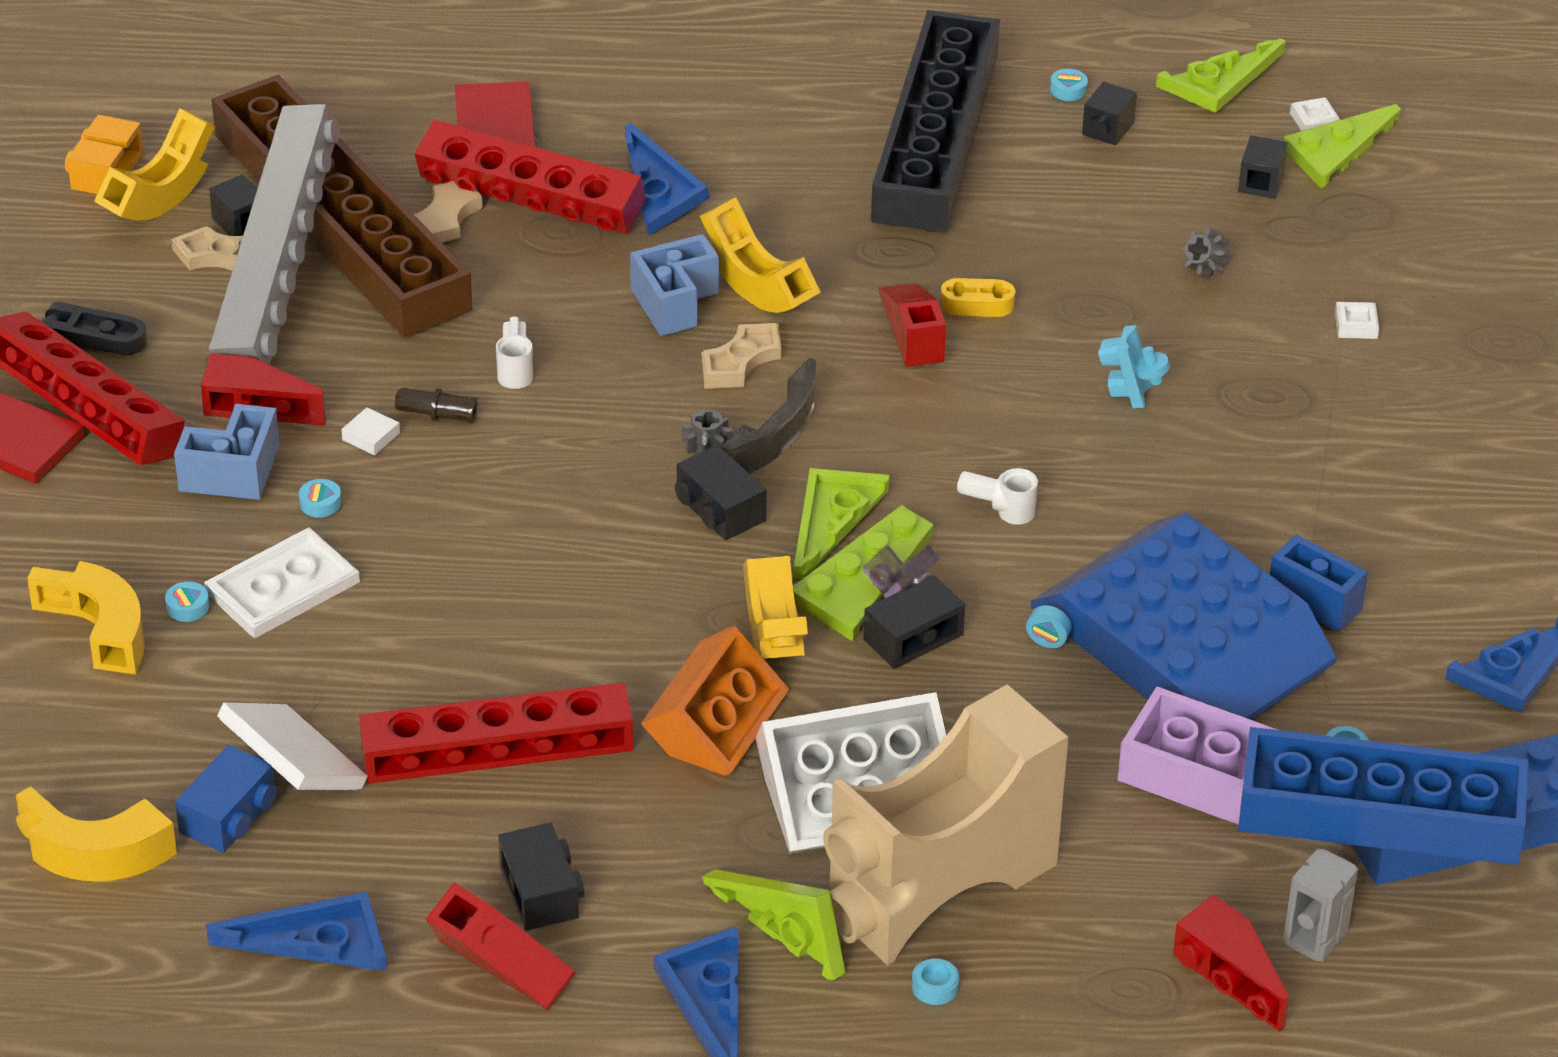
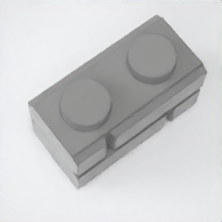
[1283,848,1358,962]

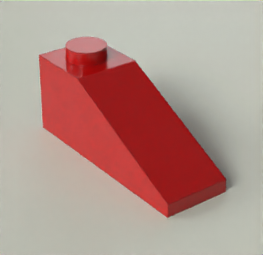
[200,353,326,426]

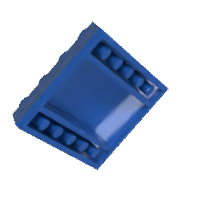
[1031,512,1336,720]

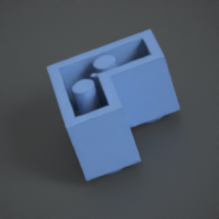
[630,234,719,336]
[174,404,280,500]

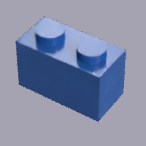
[1270,535,1368,632]
[175,745,277,853]

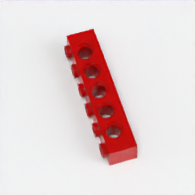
[414,120,646,235]
[0,311,185,466]
[359,682,633,784]

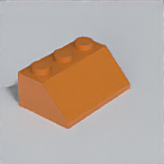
[641,625,789,776]

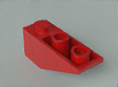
[879,283,946,367]
[426,882,576,1011]
[1173,894,1289,1031]

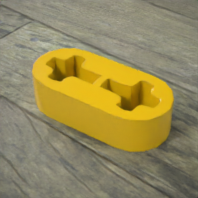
[940,278,1016,317]

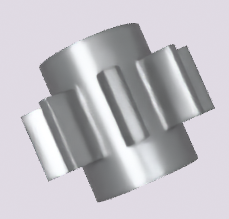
[1182,227,1233,278]
[682,409,733,455]

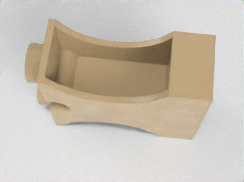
[823,684,1068,966]

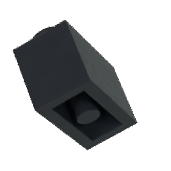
[675,445,767,541]
[863,575,965,669]
[498,822,585,931]

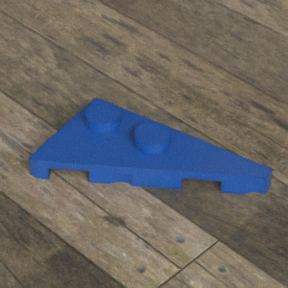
[625,122,710,235]
[1445,618,1558,713]
[206,892,387,970]
[654,926,738,1057]

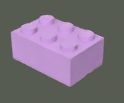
[1118,687,1278,825]

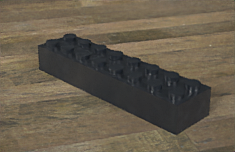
[871,10,1000,233]

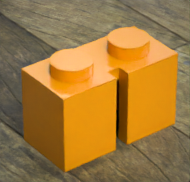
[65,115,144,194]

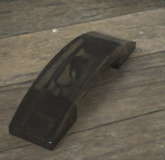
[721,357,816,474]

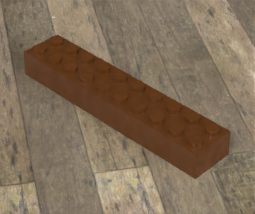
[212,74,473,338]

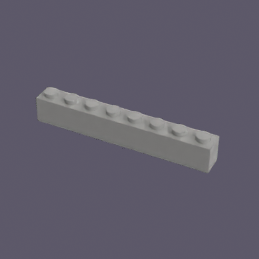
[209,104,340,365]

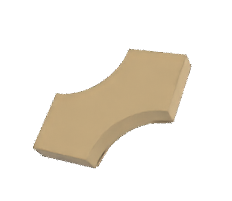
[414,181,483,243]
[171,226,243,271]
[701,323,781,389]

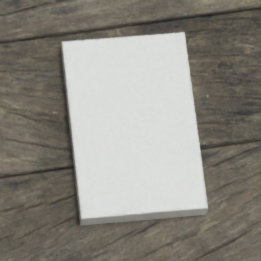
[204,527,360,639]
[217,702,368,790]

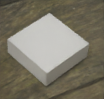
[1290,97,1340,131]
[1335,302,1379,339]
[341,407,400,455]

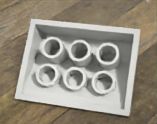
[756,692,946,854]

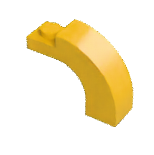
[94,108,216,221]
[699,197,821,313]
[743,556,808,659]
[27,561,145,675]
[16,786,177,882]

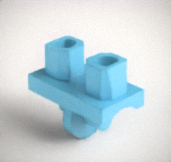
[1098,325,1170,408]

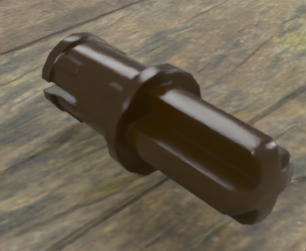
[395,388,478,423]

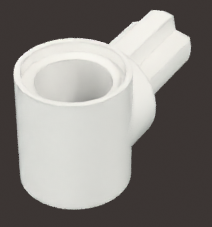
[496,316,533,389]
[957,468,1038,524]

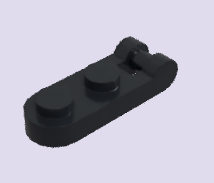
[40,302,147,355]

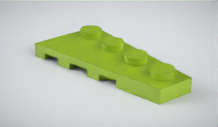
[793,505,933,642]

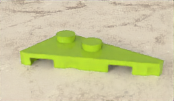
[1156,38,1286,113]
[1284,104,1401,188]
[793,468,890,580]
[702,869,846,981]

